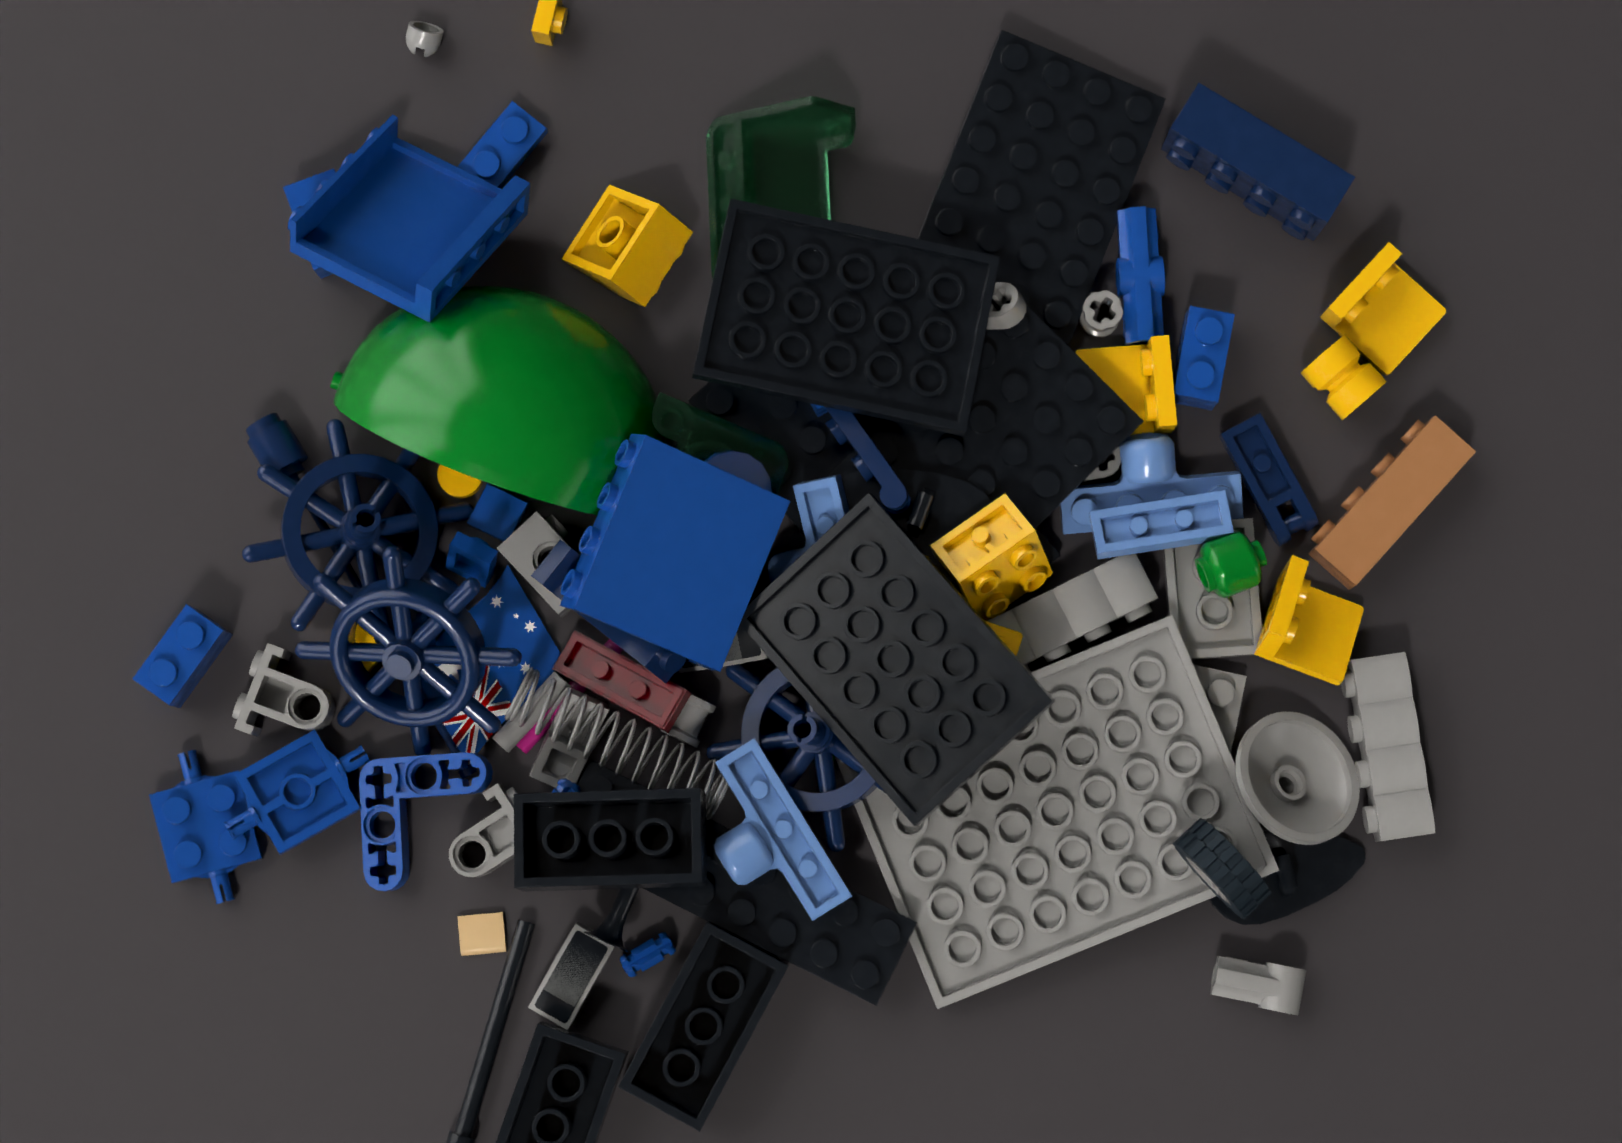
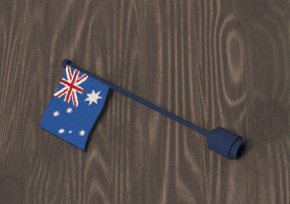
[245,413,561,779]

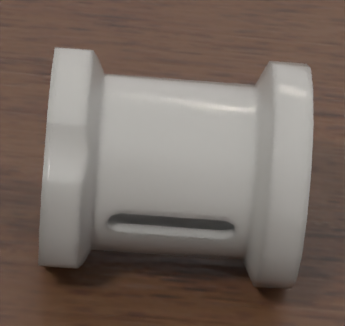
[1079,290,1123,338]
[661,695,716,748]

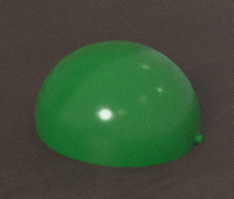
[330,286,667,515]

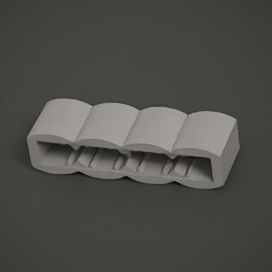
[988,554,1158,672]
[1341,652,1435,842]

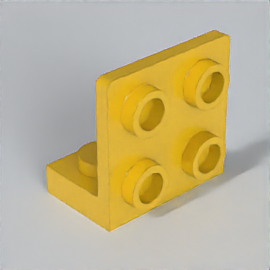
[1320,242,1446,376]
[1075,335,1177,436]
[930,493,1053,621]
[1254,555,1364,685]

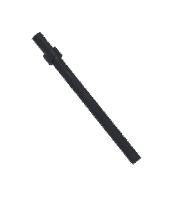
[446,919,536,1143]

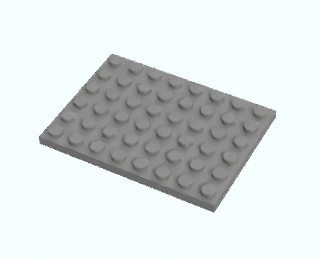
[835,615,1279,1009]

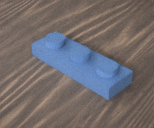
[1089,490,1234,560]

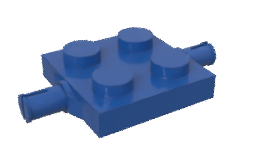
[224,729,370,855]
[149,750,263,905]

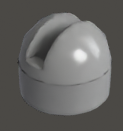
[406,21,444,57]

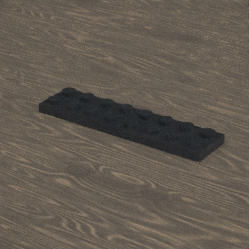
[578,760,918,1006]

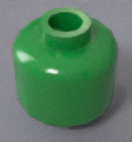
[1195,531,1267,598]

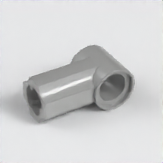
[1210,956,1307,1016]

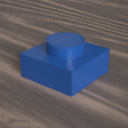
[445,531,498,588]

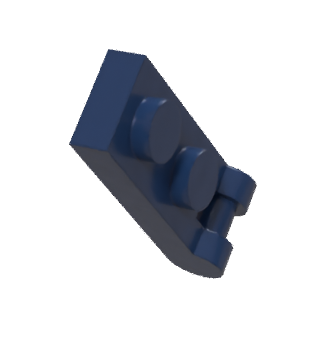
[825,407,912,517]
[1219,413,1319,546]

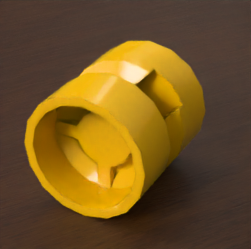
[1301,335,1387,421]

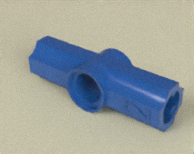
[1116,206,1165,346]

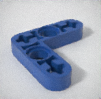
[359,752,493,891]

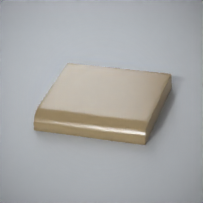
[457,912,507,956]

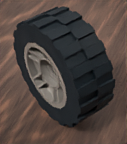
[1173,818,1272,919]

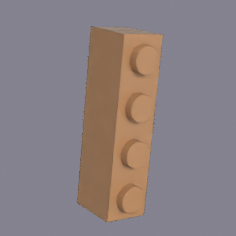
[1308,415,1476,590]

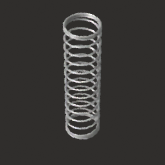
[505,667,729,820]

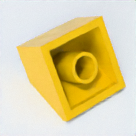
[561,185,693,307]

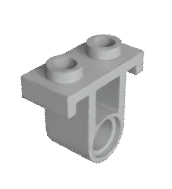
[232,643,336,737]
[449,783,518,877]

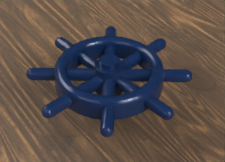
[242,419,474,644]
[295,546,522,756]
[706,664,885,852]

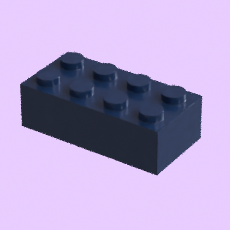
[1161,83,1355,241]

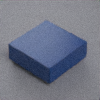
[467,483,529,542]

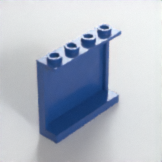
[288,114,530,323]
[560,434,790,672]

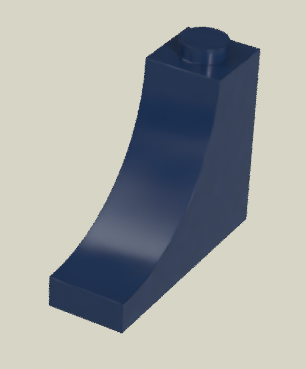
[531,539,686,683]

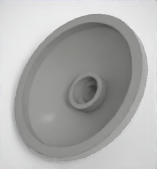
[1235,711,1360,845]

